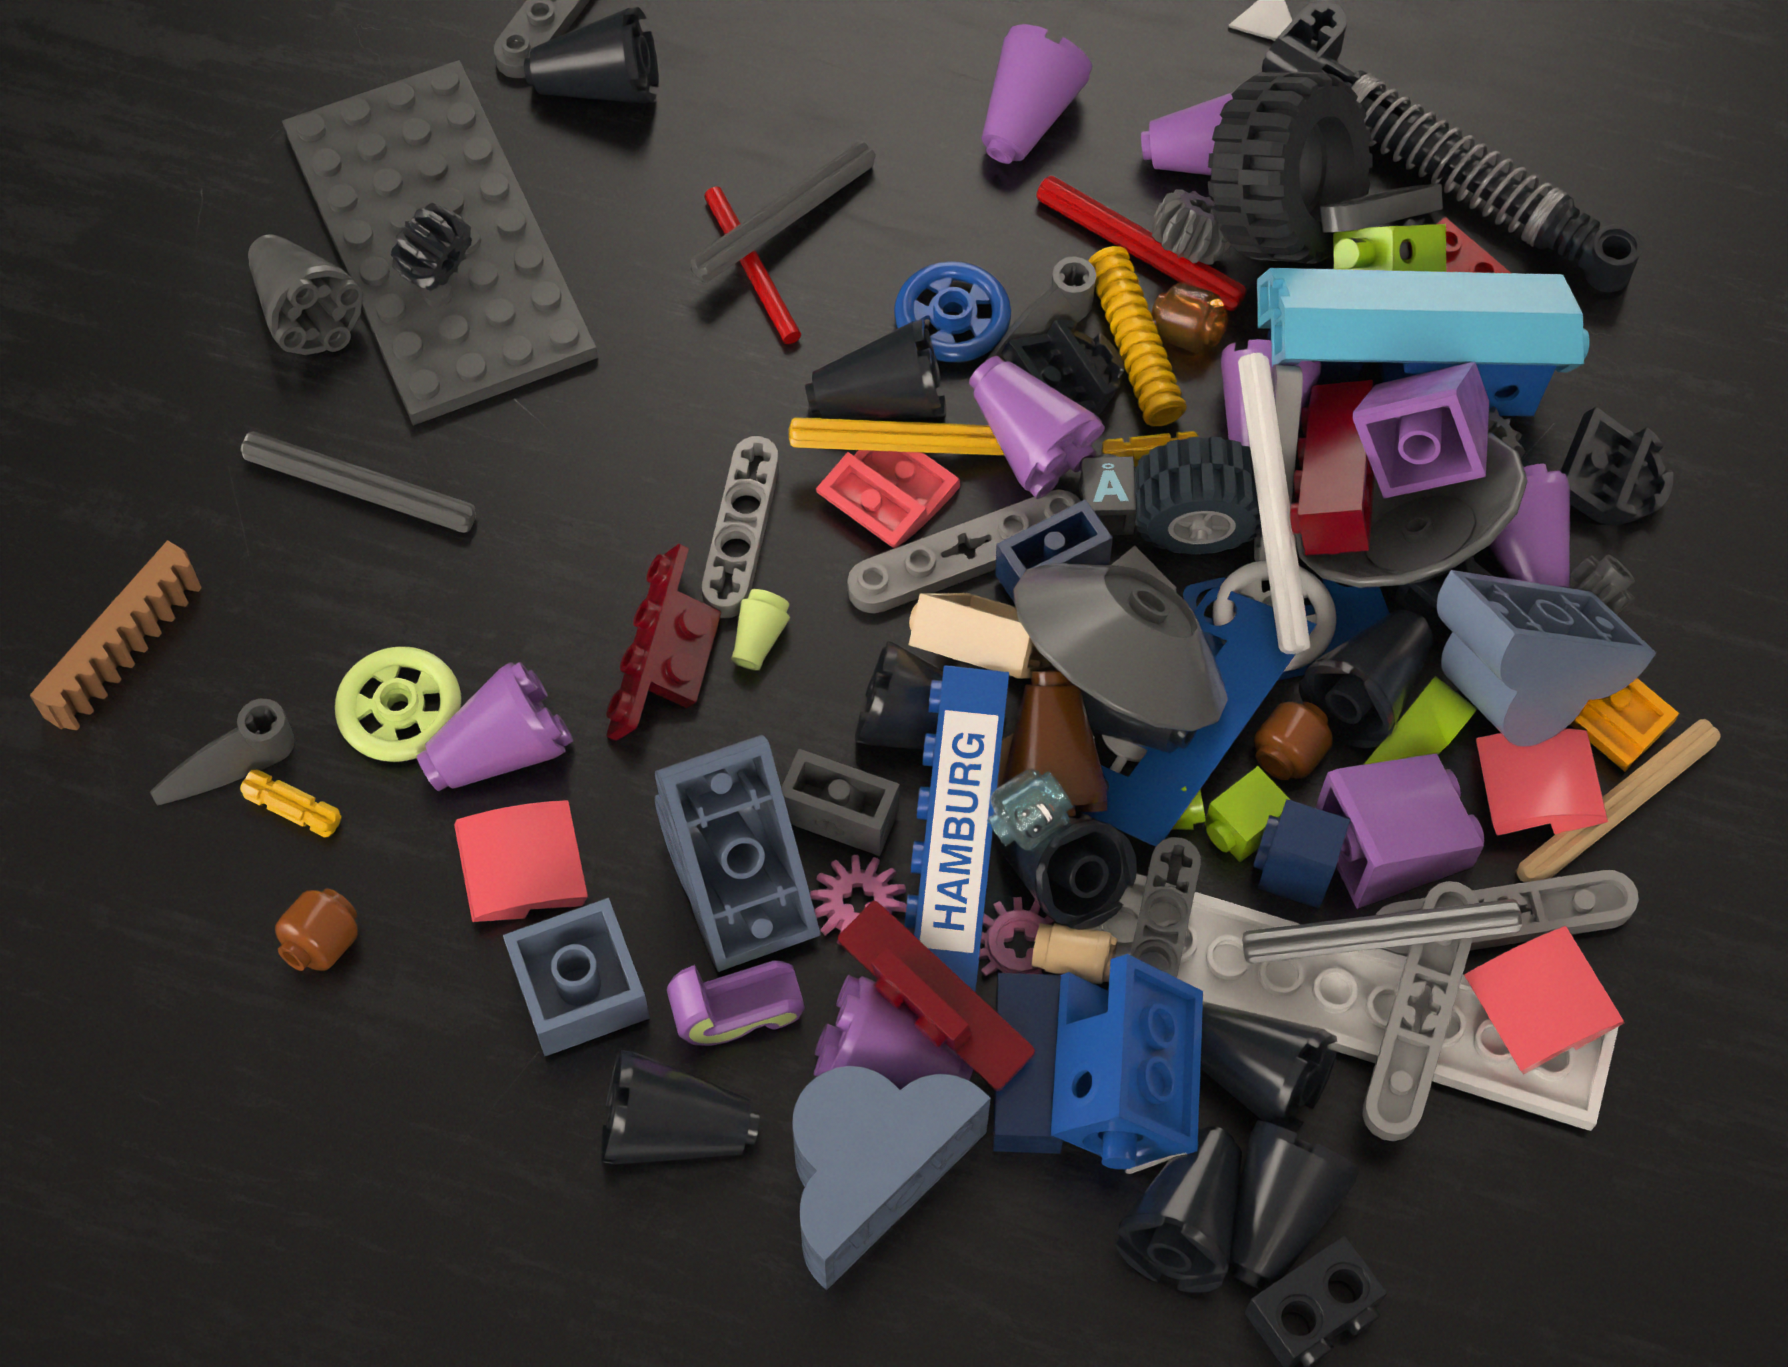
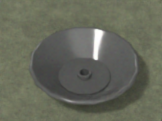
[1295,433,1528,588]
[1013,563,1228,731]

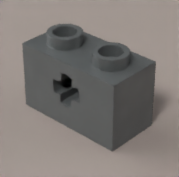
[781,749,900,856]

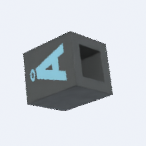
[1079,454,1136,535]

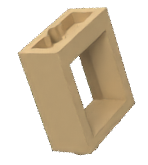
[909,593,1056,679]

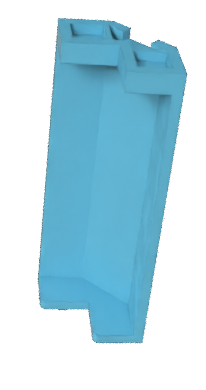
[1257,268,1589,372]

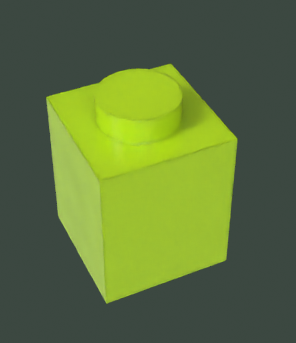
[1204,766,1290,862]

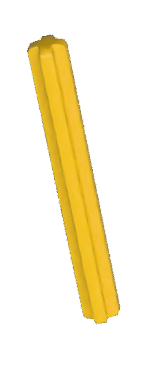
[789,417,1005,456]

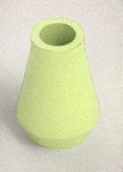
[731,589,790,670]

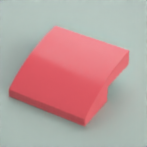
[816,450,961,549]
[1476,729,1608,836]
[454,800,588,922]
[1464,926,1625,1074]

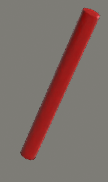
[704,186,801,344]

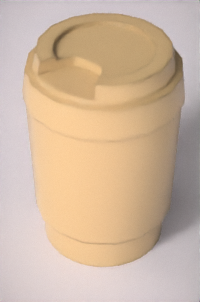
[1032,923,1118,984]

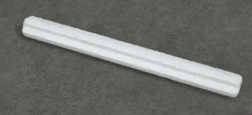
[1238,353,1310,654]

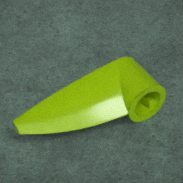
[1364,676,1477,765]

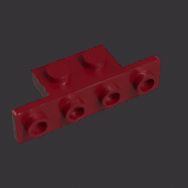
[606,543,721,741]
[838,901,1035,1091]

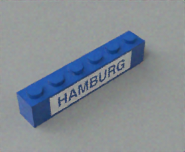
[905,665,1009,993]

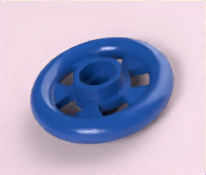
[894,261,1011,362]

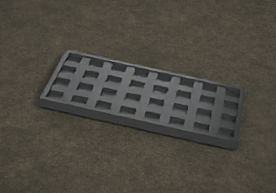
[282,60,598,425]

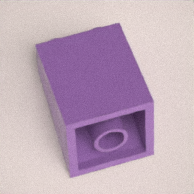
[1353,362,1489,498]
[1315,753,1484,909]

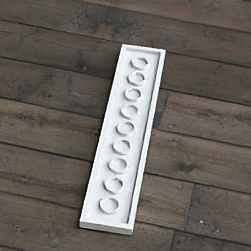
[1088,874,1619,1131]

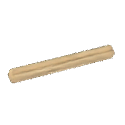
[1516,719,1721,882]

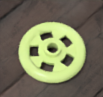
[335,647,461,762]

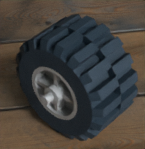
[1134,436,1262,554]

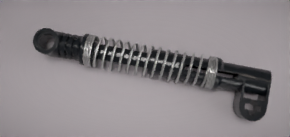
[1261,0,1642,292]

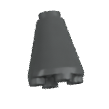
[248,234,363,355]

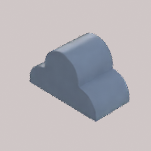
[1437,570,1656,746]
[655,735,821,972]
[792,1066,991,1290]

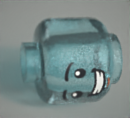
[987,768,1074,851]

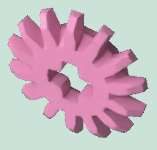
[810,855,907,944]
[979,897,1055,977]

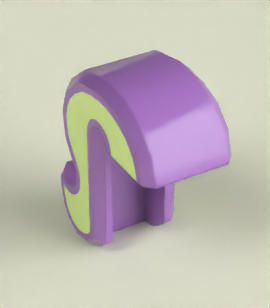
[666,961,805,1046]

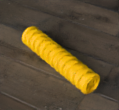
[1088,246,1187,426]

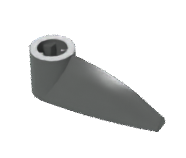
[985,256,1096,362]
[150,698,295,806]

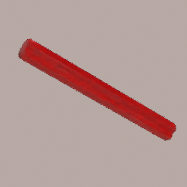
[1036,176,1247,311]

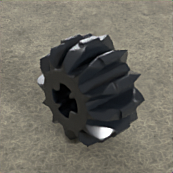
[391,203,472,291]

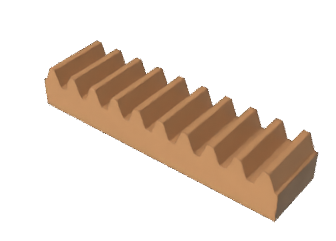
[30,540,202,730]

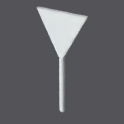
[1228,0,1292,41]

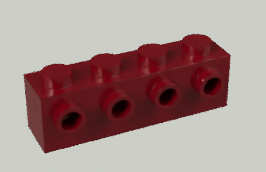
[1290,380,1375,555]

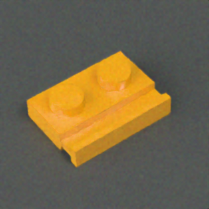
[1569,678,1679,772]

